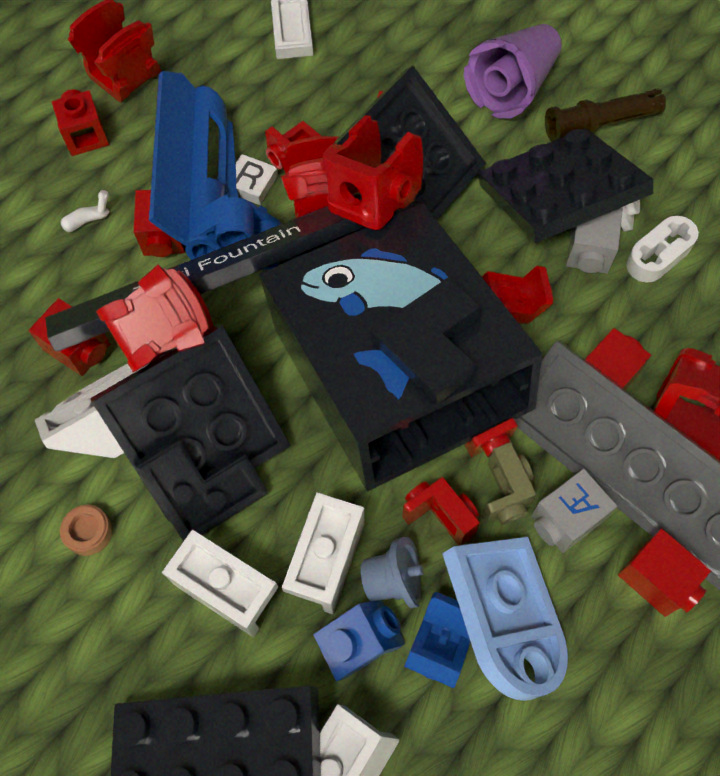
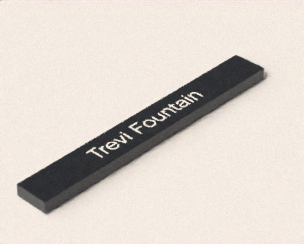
[45,193,397,351]

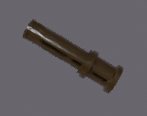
[545,88,666,142]

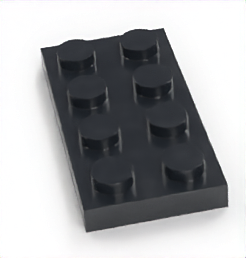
[110,686,321,776]

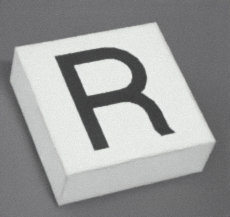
[236,154,278,205]

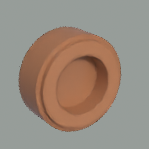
[60,505,113,556]

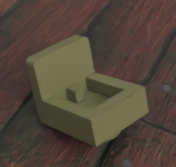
[482,442,537,525]

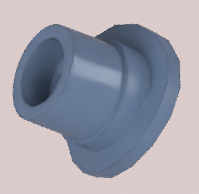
[361,537,423,608]

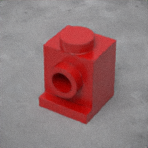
[51,89,109,156]

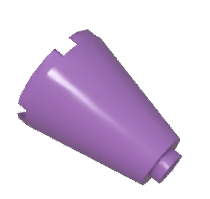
[464,24,562,118]

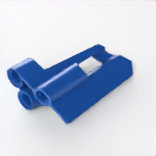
[149,71,282,270]

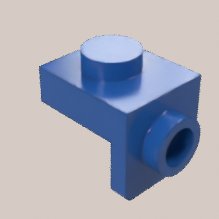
[404,592,470,688]
[313,600,405,682]

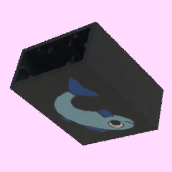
[259,203,542,492]

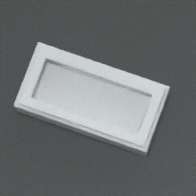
[271,0,313,59]

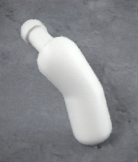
[61,190,109,232]

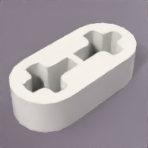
[626,216,699,283]

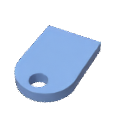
[442,537,568,701]

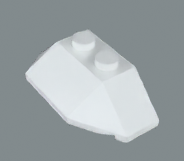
[35,347,177,458]

